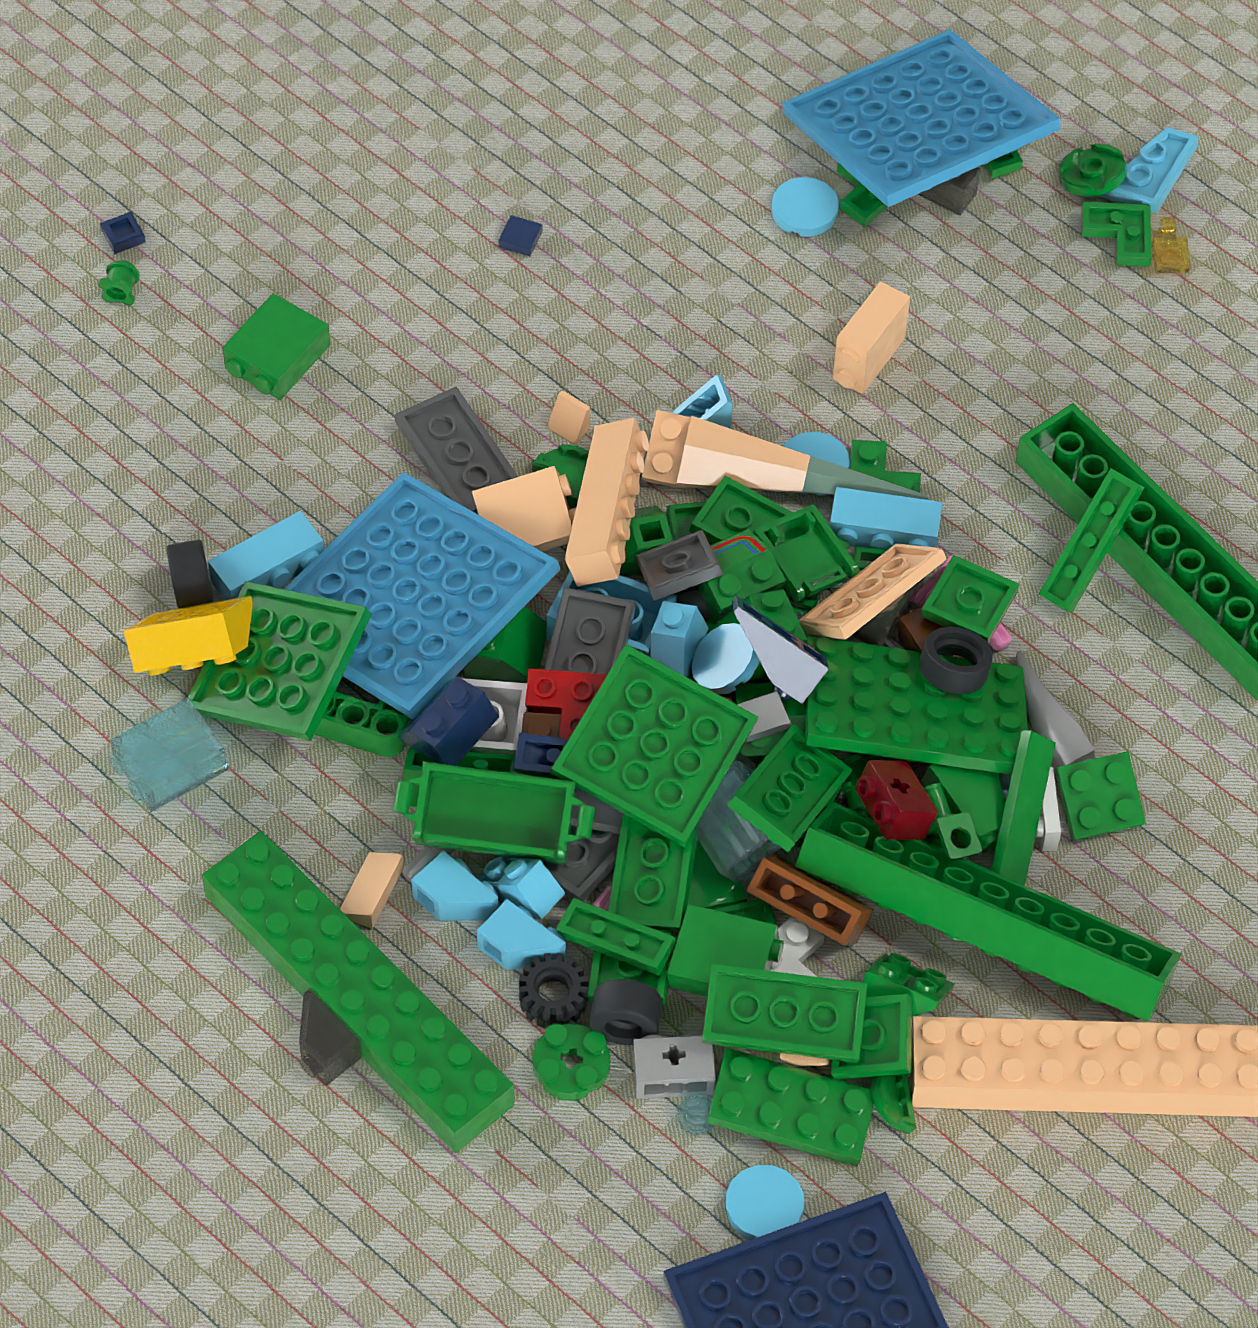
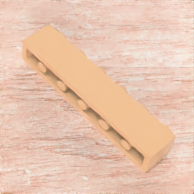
[565,418,649,587]

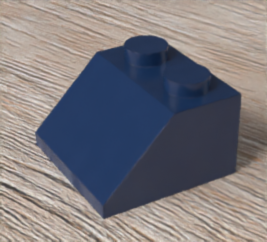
[398,677,499,766]

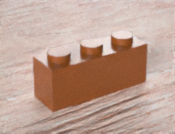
[747,855,874,946]

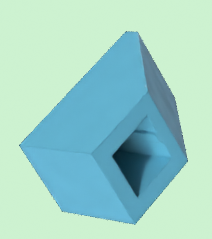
[411,851,498,921]
[478,857,565,920]
[477,899,566,970]

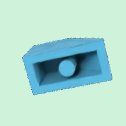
[650,601,709,679]

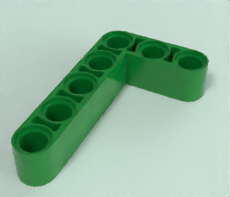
[315,692,413,757]

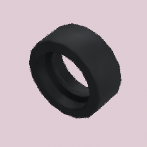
[919,627,993,694]

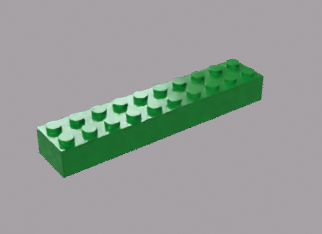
[1015,403,1258,700]
[795,802,1182,1022]
[202,830,515,1153]

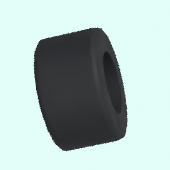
[166,540,213,608]
[590,979,662,1045]

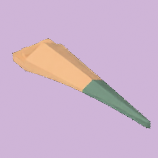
[641,410,929,500]

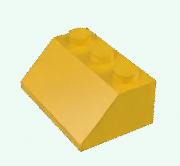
[123,596,253,676]

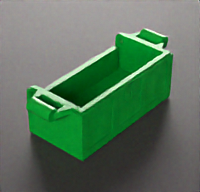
[393,762,595,865]

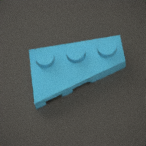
[1099,127,1198,214]

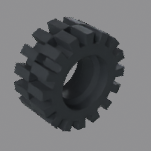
[519,953,588,1028]

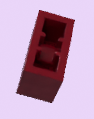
[855,760,938,840]

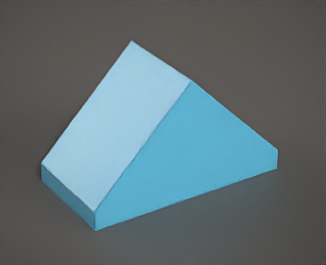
[671,374,733,429]

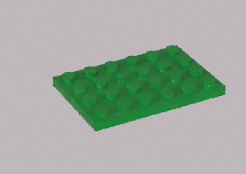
[805,635,1028,775]

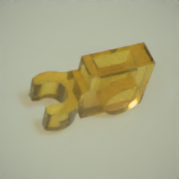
[1152,217,1191,274]

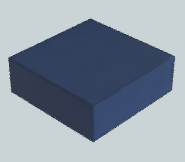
[100,212,146,255]
[499,215,543,257]

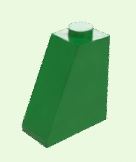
[920,764,1005,852]

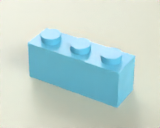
[830,487,943,550]
[208,511,324,600]

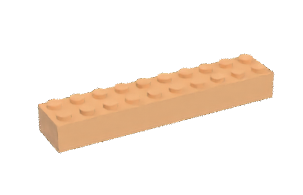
[910,1016,1258,1117]

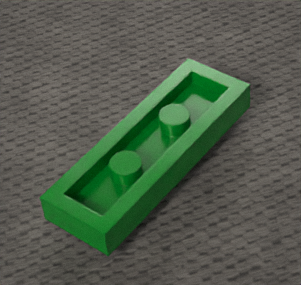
[556,898,676,976]

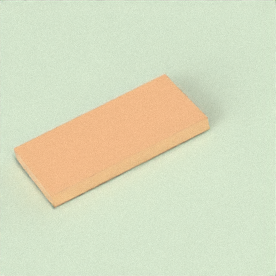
[799,544,947,640]

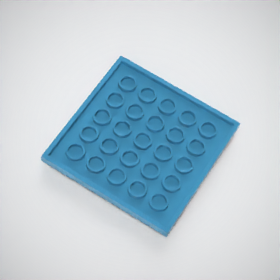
[782,29,1061,207]
[285,472,561,719]

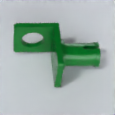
[924,783,982,861]

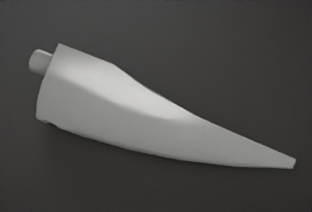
[1016,650,1095,778]

